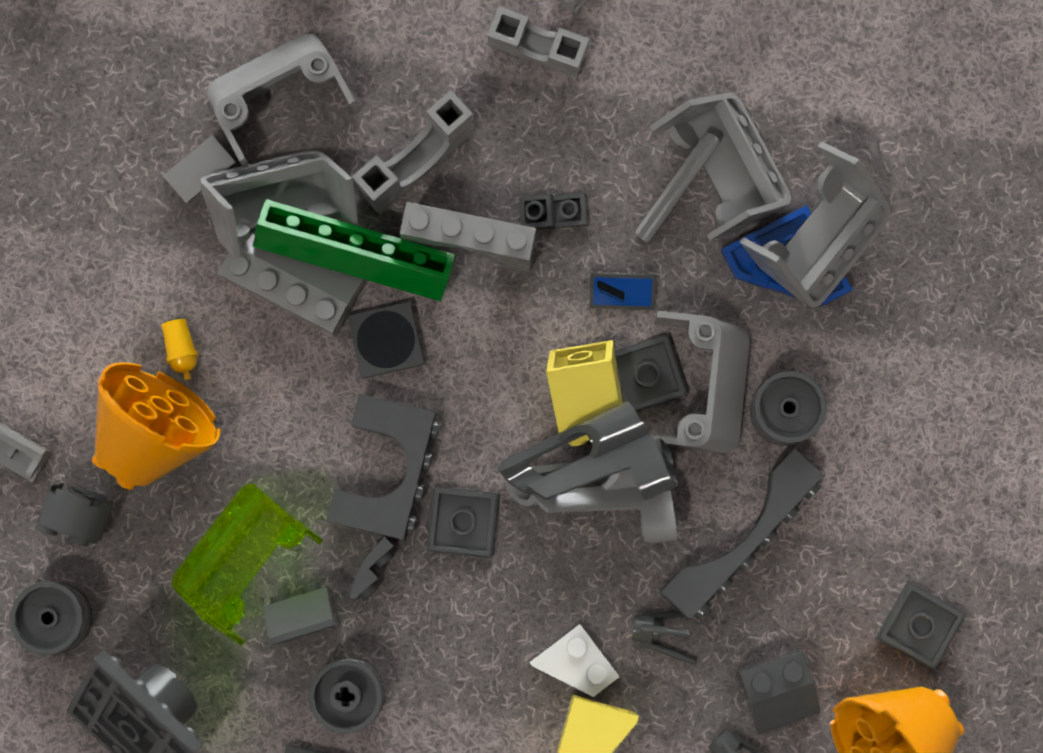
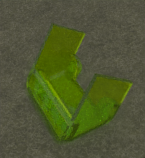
[171,483,324,646]

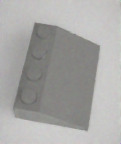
[217,228,366,337]

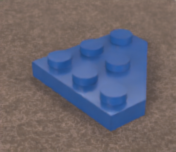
[720,205,853,306]

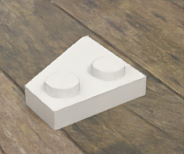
[530,624,619,697]

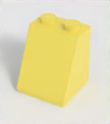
[546,340,623,446]
[556,694,639,753]

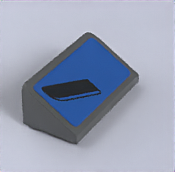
[590,273,656,310]

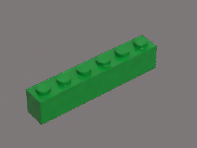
[253,199,455,302]

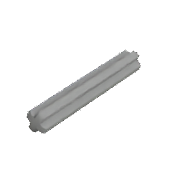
[635,132,720,243]

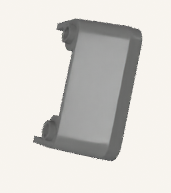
[207,34,359,166]
[650,92,791,240]
[740,141,891,307]
[200,150,358,259]
[651,311,750,454]

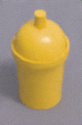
[161,319,199,381]

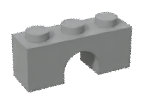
[487,6,589,78]

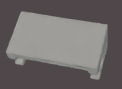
[163,135,236,203]
[0,422,52,483]

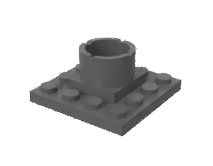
[66,651,203,753]

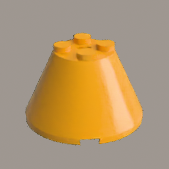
[92,362,221,490]
[830,687,964,753]

